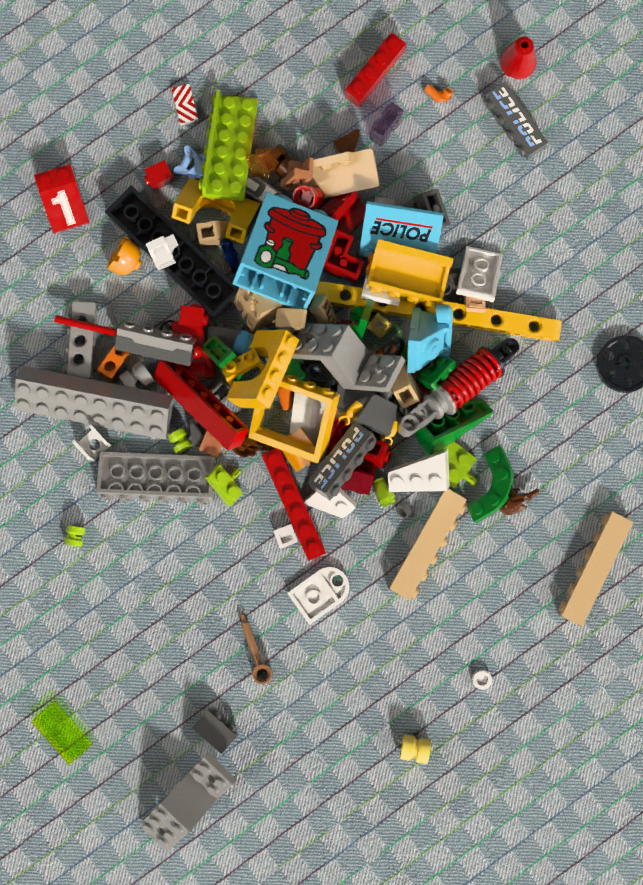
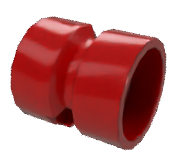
[292,185,325,209]

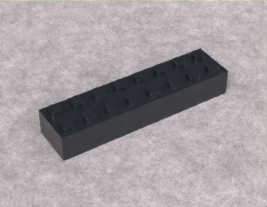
[105,185,239,321]

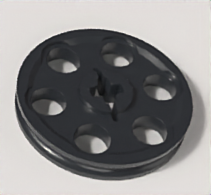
[596,335,643,393]

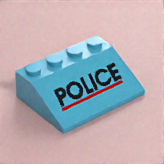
[359,201,444,258]

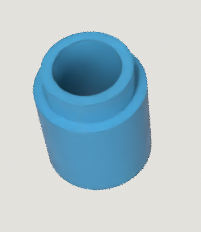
[232,331,254,358]

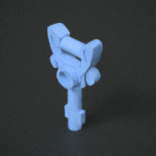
[173,146,206,180]

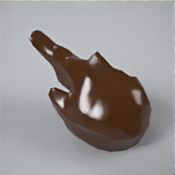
[232,435,274,458]
[499,488,540,515]

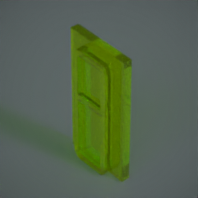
[31,700,93,765]

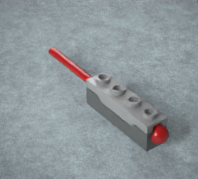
[54,315,203,366]

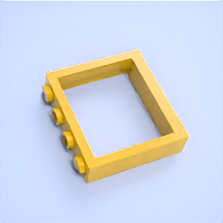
[248,375,340,464]

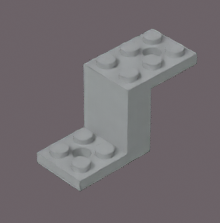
[291,323,405,392]
[140,752,237,851]

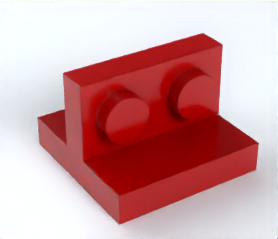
[321,191,366,235]

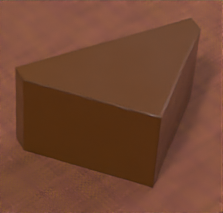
[333,129,360,154]

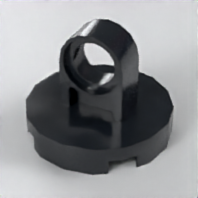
[306,363,336,392]

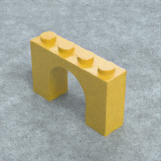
[171,178,261,244]
[226,330,299,409]

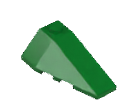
[415,399,494,455]

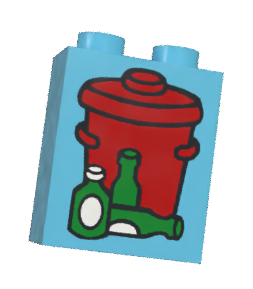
[232,192,338,310]

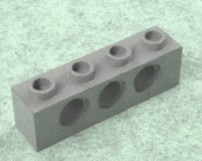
[64,301,99,380]

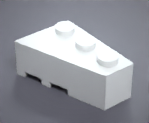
[388,448,450,492]

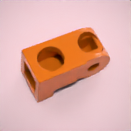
[97,346,130,383]

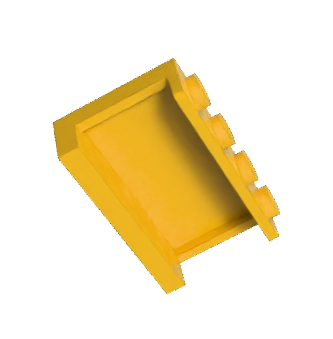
[366,239,454,308]

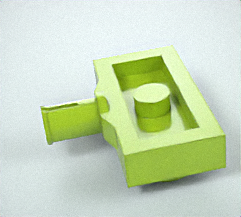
[205,464,243,506]

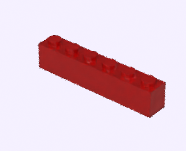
[153,360,249,451]
[261,448,326,561]

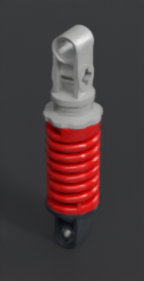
[398,338,519,437]

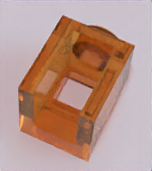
[246,147,276,179]

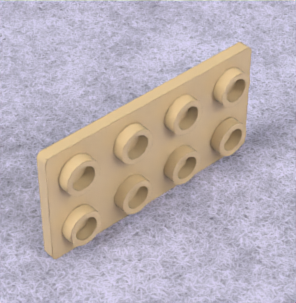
[306,148,380,199]

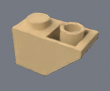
[196,221,236,247]
[392,363,422,409]

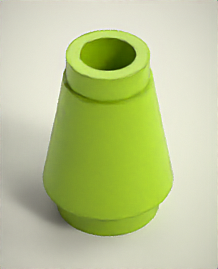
[373,477,396,507]

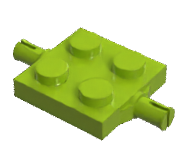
[431,442,478,489]

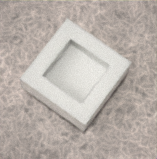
[273,524,298,549]

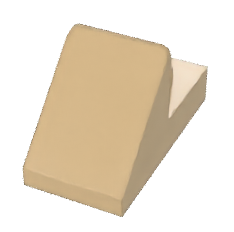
[275,308,307,333]

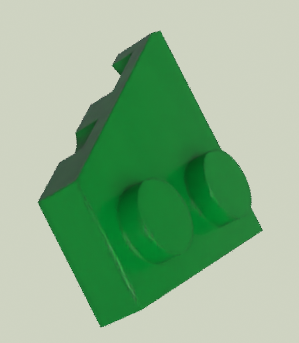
[415,357,457,391]

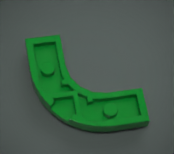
[467,445,514,523]

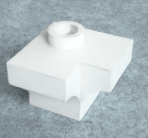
[146,234,178,271]

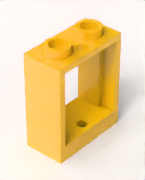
[221,348,265,387]

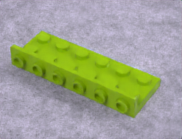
[199,89,258,202]

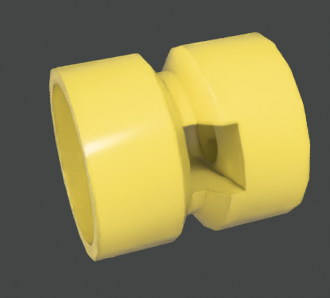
[400,734,431,764]

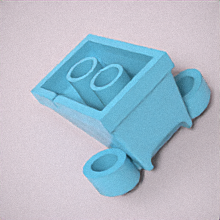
[407,304,453,373]

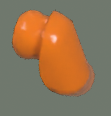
[424,84,453,102]

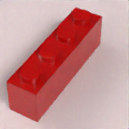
[345,32,406,108]

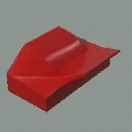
[183,352,216,379]

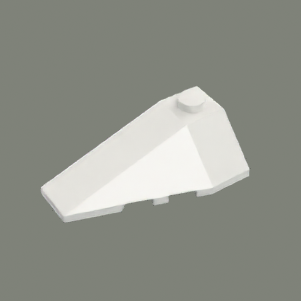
[286,392,326,463]

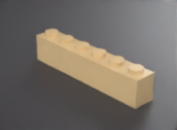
[388,489,467,601]
[558,511,633,627]

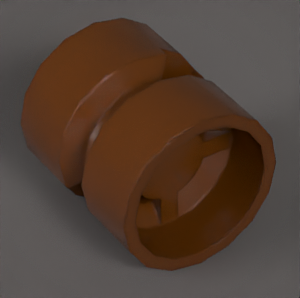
[264,144,299,179]

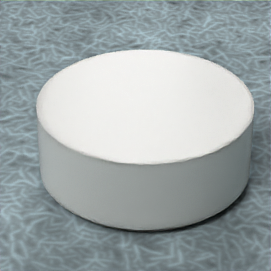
[472,669,492,689]

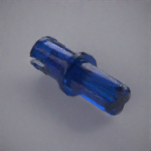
[220,238,240,274]

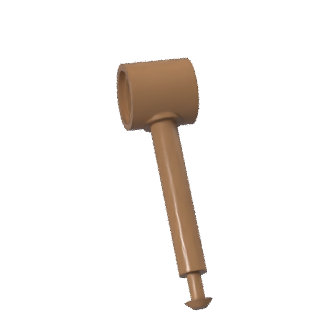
[239,613,273,685]

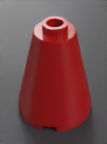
[500,36,537,80]

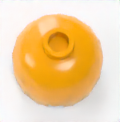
[107,236,142,275]

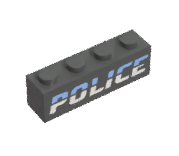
[484,81,548,160]
[308,422,377,501]

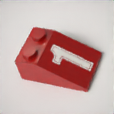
[34,164,90,234]

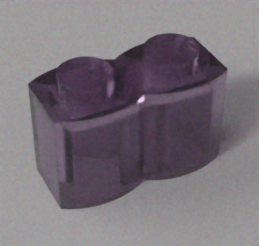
[369,103,404,146]

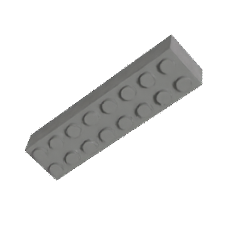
[15,366,174,440]

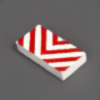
[171,84,199,126]

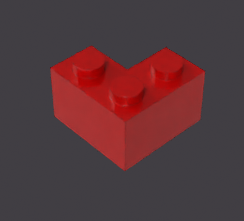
[323,229,365,284]

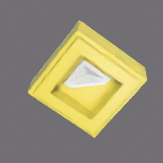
[366,312,393,339]

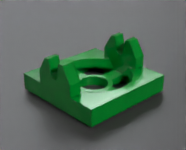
[347,299,374,341]

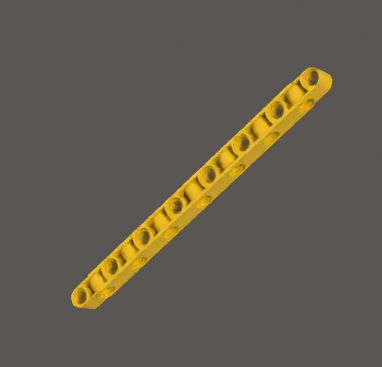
[311,281,562,341]

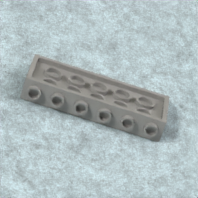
[96,452,215,505]

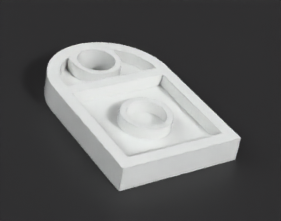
[287,567,349,625]

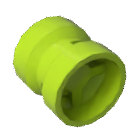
[167,428,192,454]
[63,525,86,547]

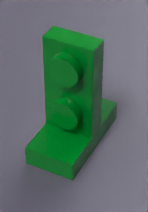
[201,335,245,381]

